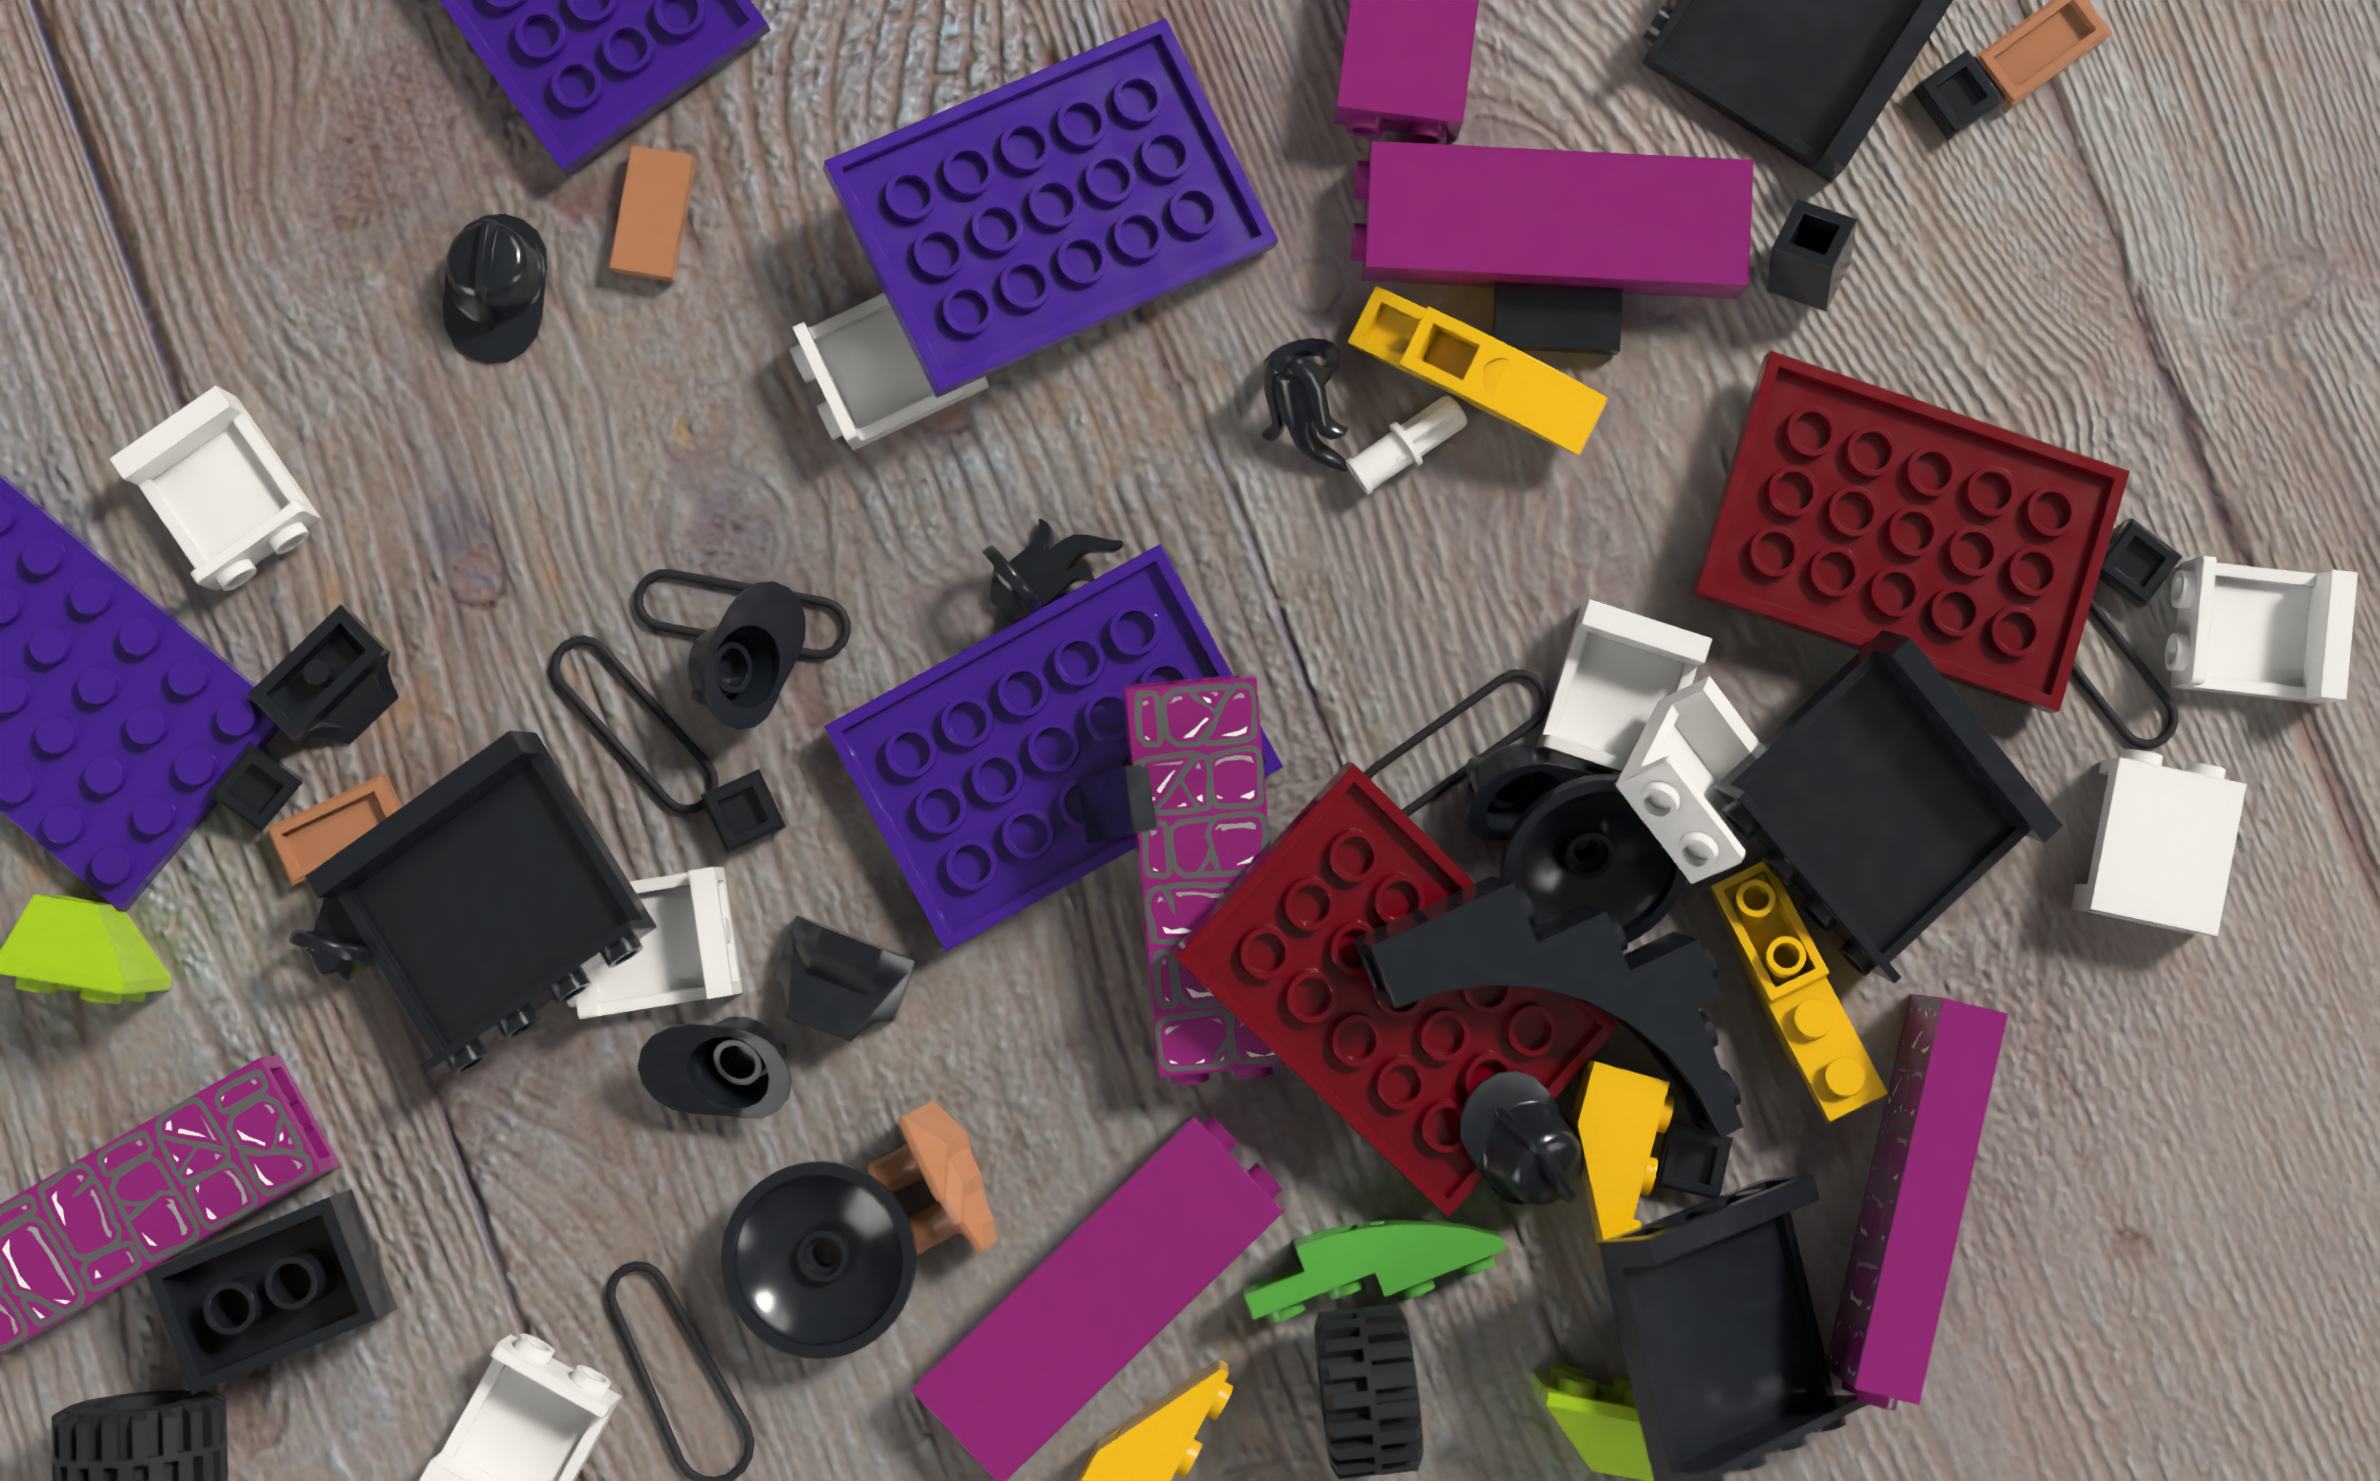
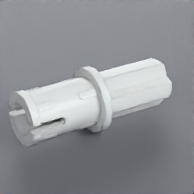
[1345,395,1467,495]

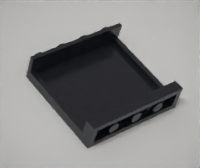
[1642,0,1953,183]
[1714,630,2063,984]
[305,731,657,1075]
[1597,1174,1868,1481]

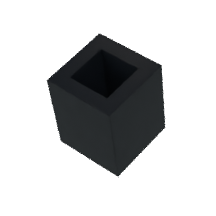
[1767,199,1857,312]

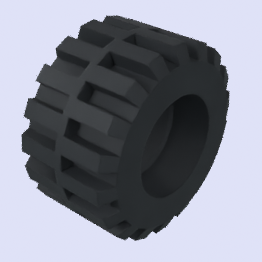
[1314,1303,1423,1480]
[51,1390,228,1481]

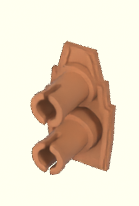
[868,1100,998,1256]

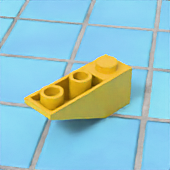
[1569,1059,1674,1262]
[1077,1359,1234,1481]

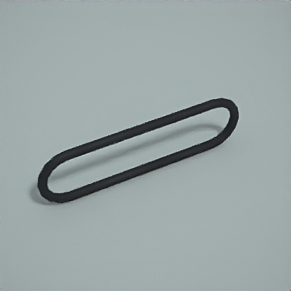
[634,569,851,659]
[2071,599,2179,749]
[550,635,719,814]
[1364,669,1550,817]

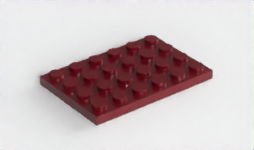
[1691,351,2130,714]
[1170,762,1619,1217]

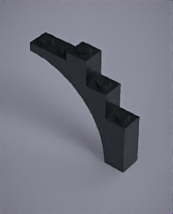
[1353,876,1743,1138]

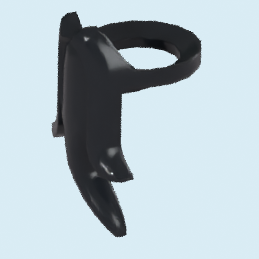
[1262,338,1348,472]
[982,518,1124,622]
[288,897,371,981]

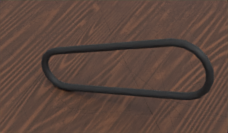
[606,1261,755,1481]

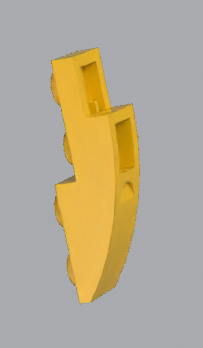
[1347,286,1608,457]
[1710,862,1888,1124]

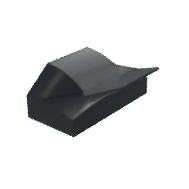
[248,604,399,744]
[774,915,918,1042]

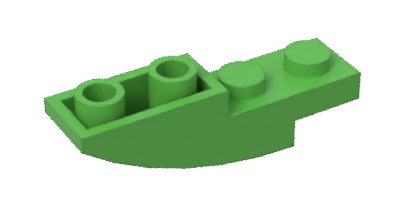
[1243,1218,1506,1323]

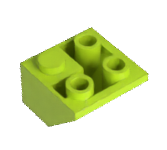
[0,894,172,1004]
[1530,1364,1654,1481]

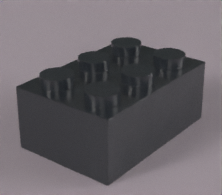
[145,1189,398,1395]

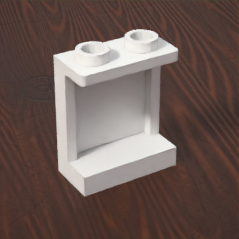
[790,293,989,451]
[110,386,321,591]
[2165,556,2358,704]
[1536,599,1712,775]
[1616,676,1761,884]
[2071,749,2247,936]
[567,867,743,1019]
[419,1333,622,1481]

